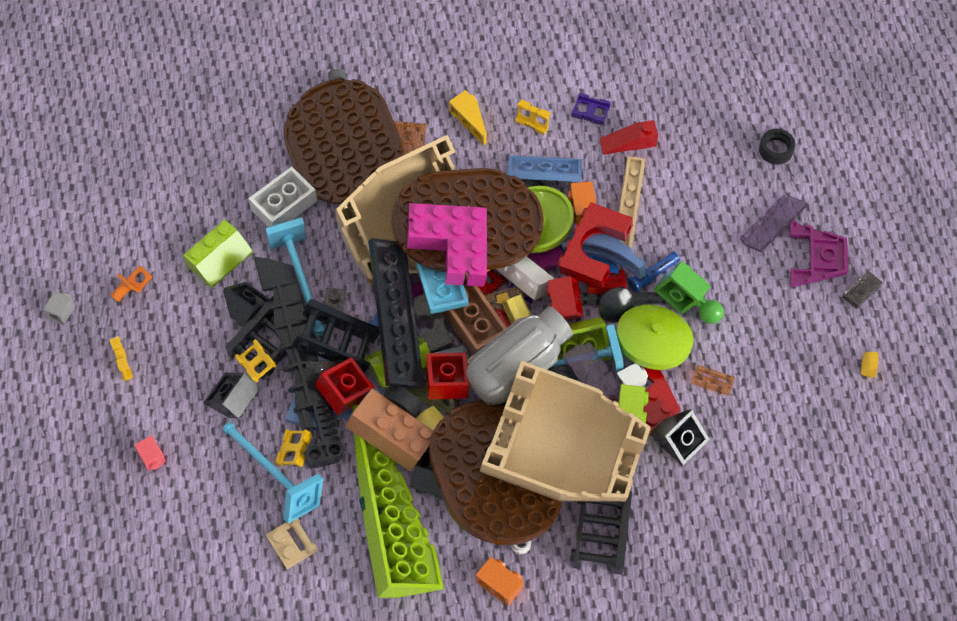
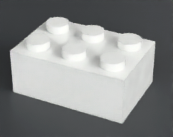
[248,166,317,227]

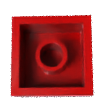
[546,276,584,321]
[425,353,470,400]
[315,357,375,415]

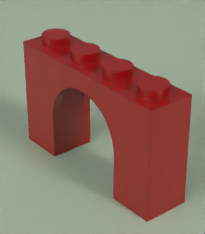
[558,202,633,289]

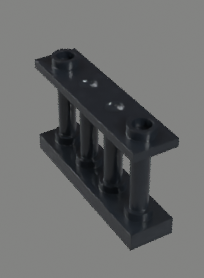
[226,296,309,380]
[292,298,380,374]
[570,491,632,575]

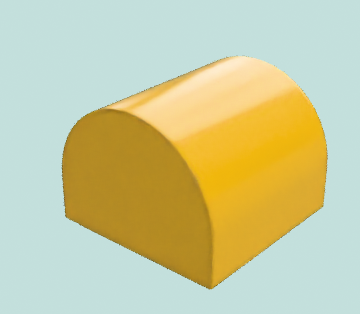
[861,352,879,378]

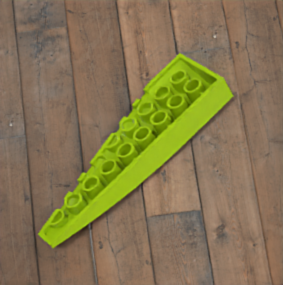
[352,405,444,598]

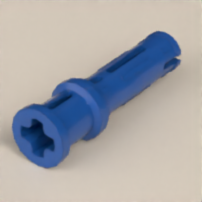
[627,251,680,292]

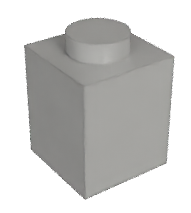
[43,291,75,325]

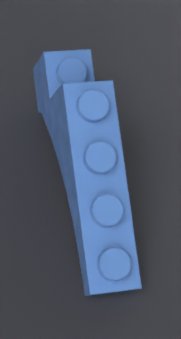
[558,224,646,279]

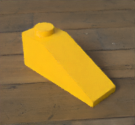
[449,90,487,145]

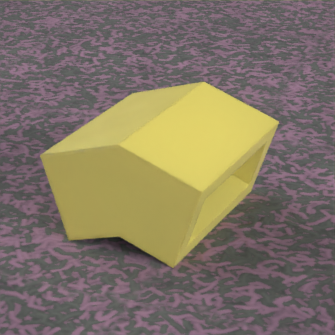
[501,293,531,324]
[416,405,444,431]

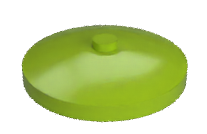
[528,186,574,253]
[616,305,693,370]

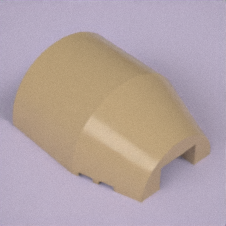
[335,135,456,279]
[480,361,651,502]

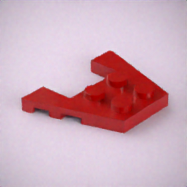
[606,367,681,436]

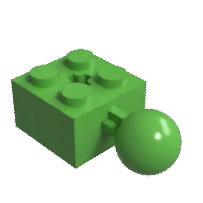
[653,261,724,324]

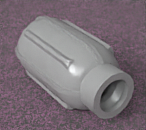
[466,306,573,405]

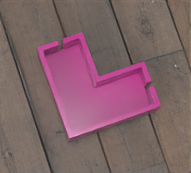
[407,203,487,287]

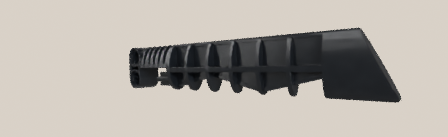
[254,257,344,468]

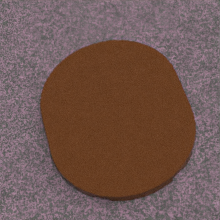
[284,78,402,204]
[391,168,544,272]
[429,401,562,545]

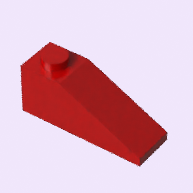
[599,120,658,155]

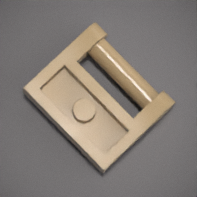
[266,518,318,569]

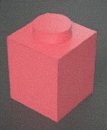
[134,435,166,471]

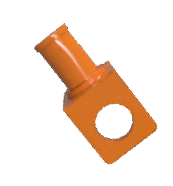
[110,265,152,302]

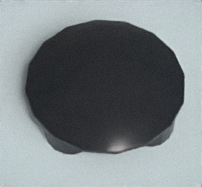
[598,286,634,322]

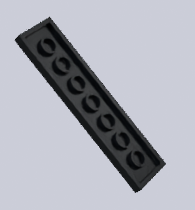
[368,238,424,389]

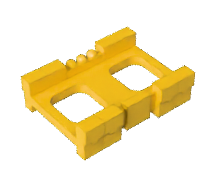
[515,99,551,135]
[110,336,133,381]
[235,339,276,383]
[275,429,313,467]

